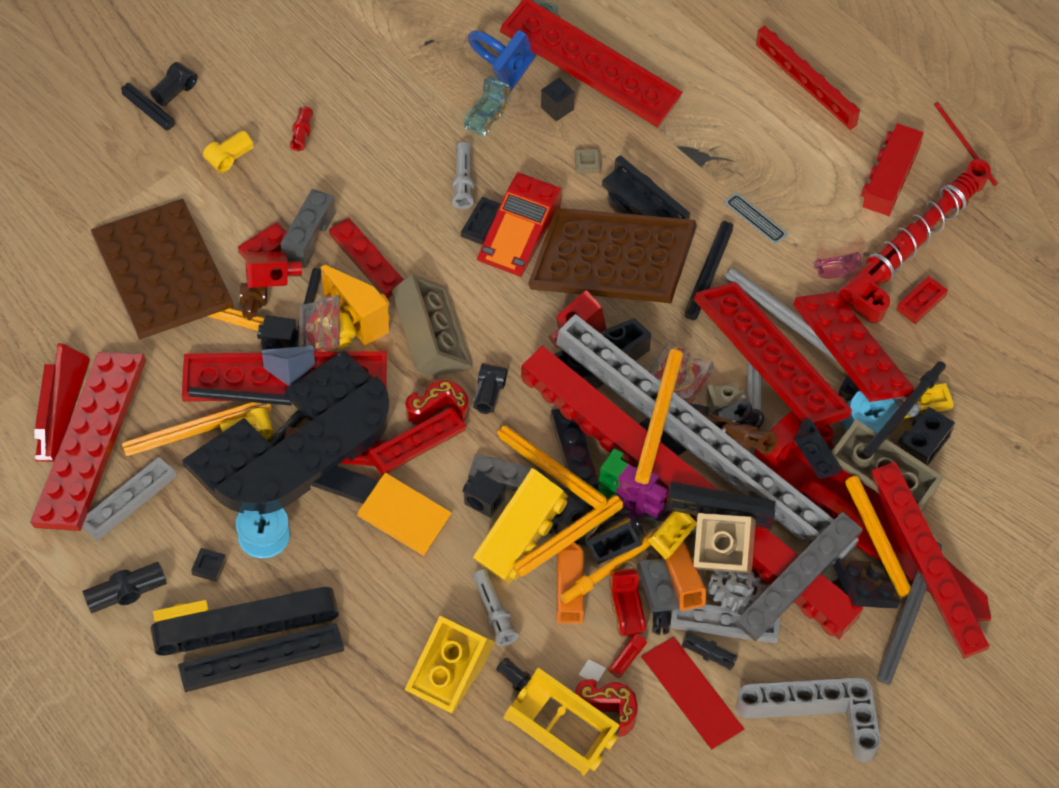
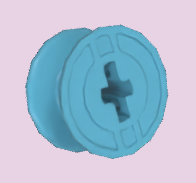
[842,391,898,433]
[236,508,290,559]

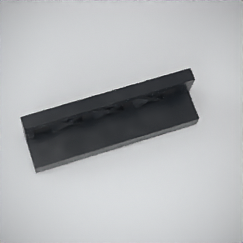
[602,155,690,219]
[666,482,776,529]

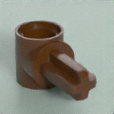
[240,283,267,321]

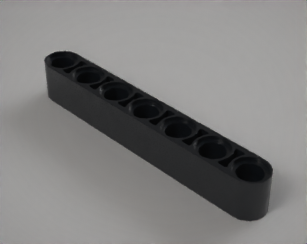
[150,587,339,656]

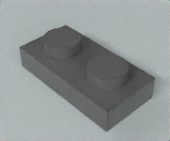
[637,558,679,613]

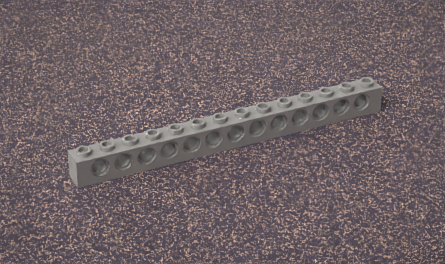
[556,314,859,564]

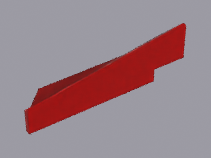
[35,343,90,462]

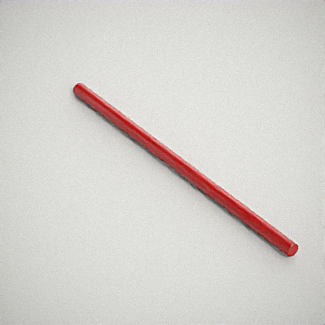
[934,102,998,186]

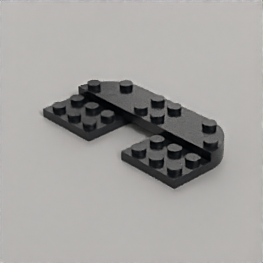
[182,350,389,515]

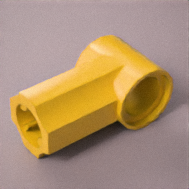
[203,131,254,173]
[220,408,274,440]

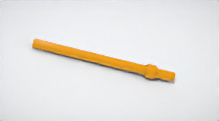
[560,529,656,604]

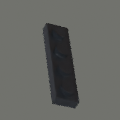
[550,409,599,490]

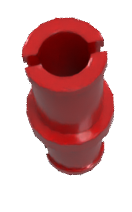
[290,106,313,152]

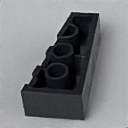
[554,318,651,389]

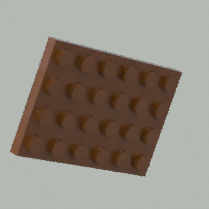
[91,199,234,340]
[528,208,697,304]

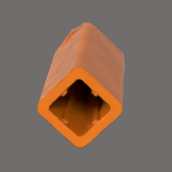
[658,541,706,611]
[556,542,584,623]

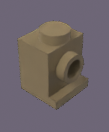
[705,382,746,414]

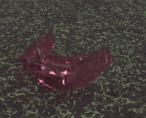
[814,252,862,279]

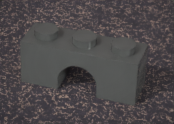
[281,189,336,268]

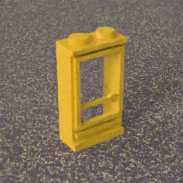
[503,667,620,776]

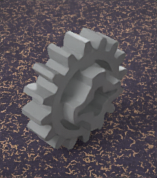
[708,571,767,614]

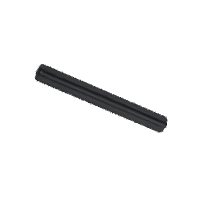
[684,221,733,321]

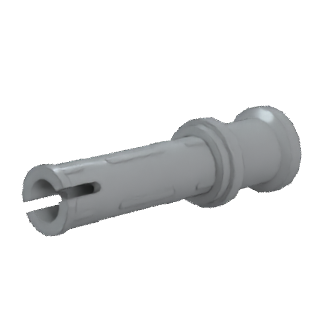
[452,142,474,209]
[473,569,519,646]

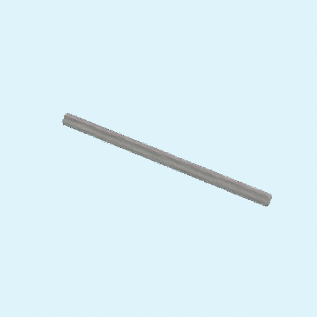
[725,268,921,417]

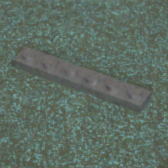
[735,512,862,642]

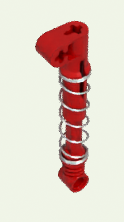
[839,159,991,323]

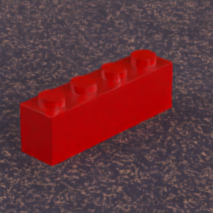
[861,123,924,217]

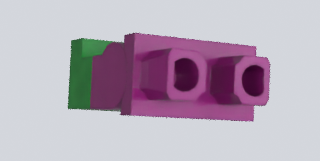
[598,448,668,518]

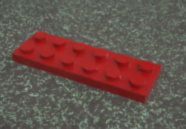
[793,292,914,402]

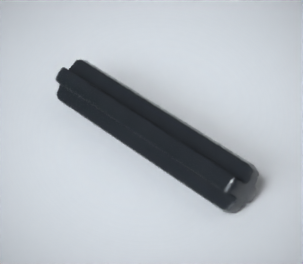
[121,83,175,131]

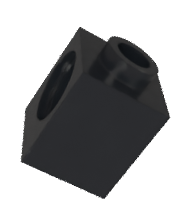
[257,315,297,350]
[462,472,505,518]

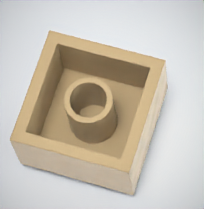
[693,513,756,574]

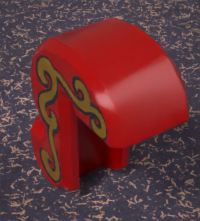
[405,379,468,424]
[609,568,646,637]
[575,679,638,737]

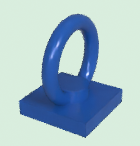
[468,30,536,93]

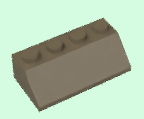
[392,274,472,377]
[832,419,944,511]

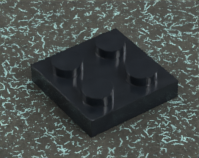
[833,559,902,609]

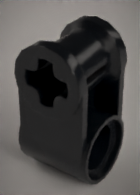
[714,400,764,429]

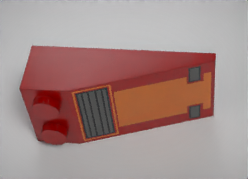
[477,172,562,277]

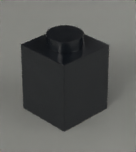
[541,78,575,121]

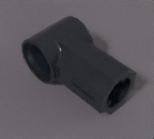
[150,62,198,106]
[473,363,508,414]

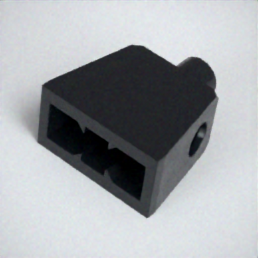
[586,511,645,564]

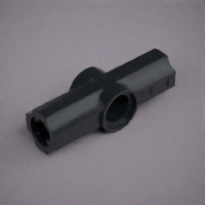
[82,562,167,614]

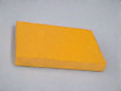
[357,473,452,556]

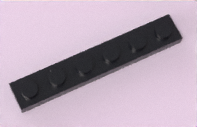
[178,623,344,692]

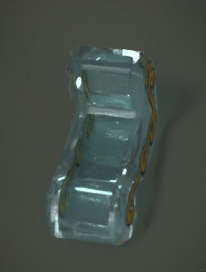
[463,76,510,136]

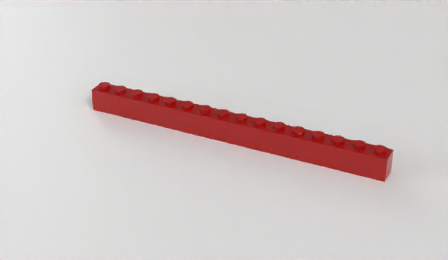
[521,345,863,640]

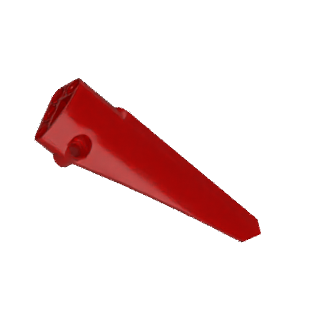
[753,411,991,622]

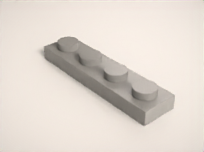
[82,457,177,541]
[670,604,781,644]

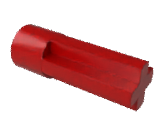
[608,634,647,678]

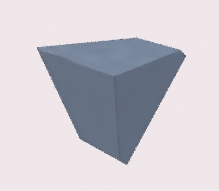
[262,346,315,386]

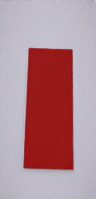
[641,637,745,750]

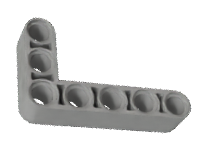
[736,678,880,762]

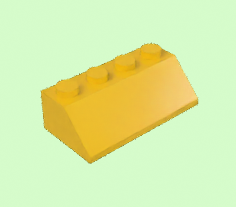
[473,468,568,585]

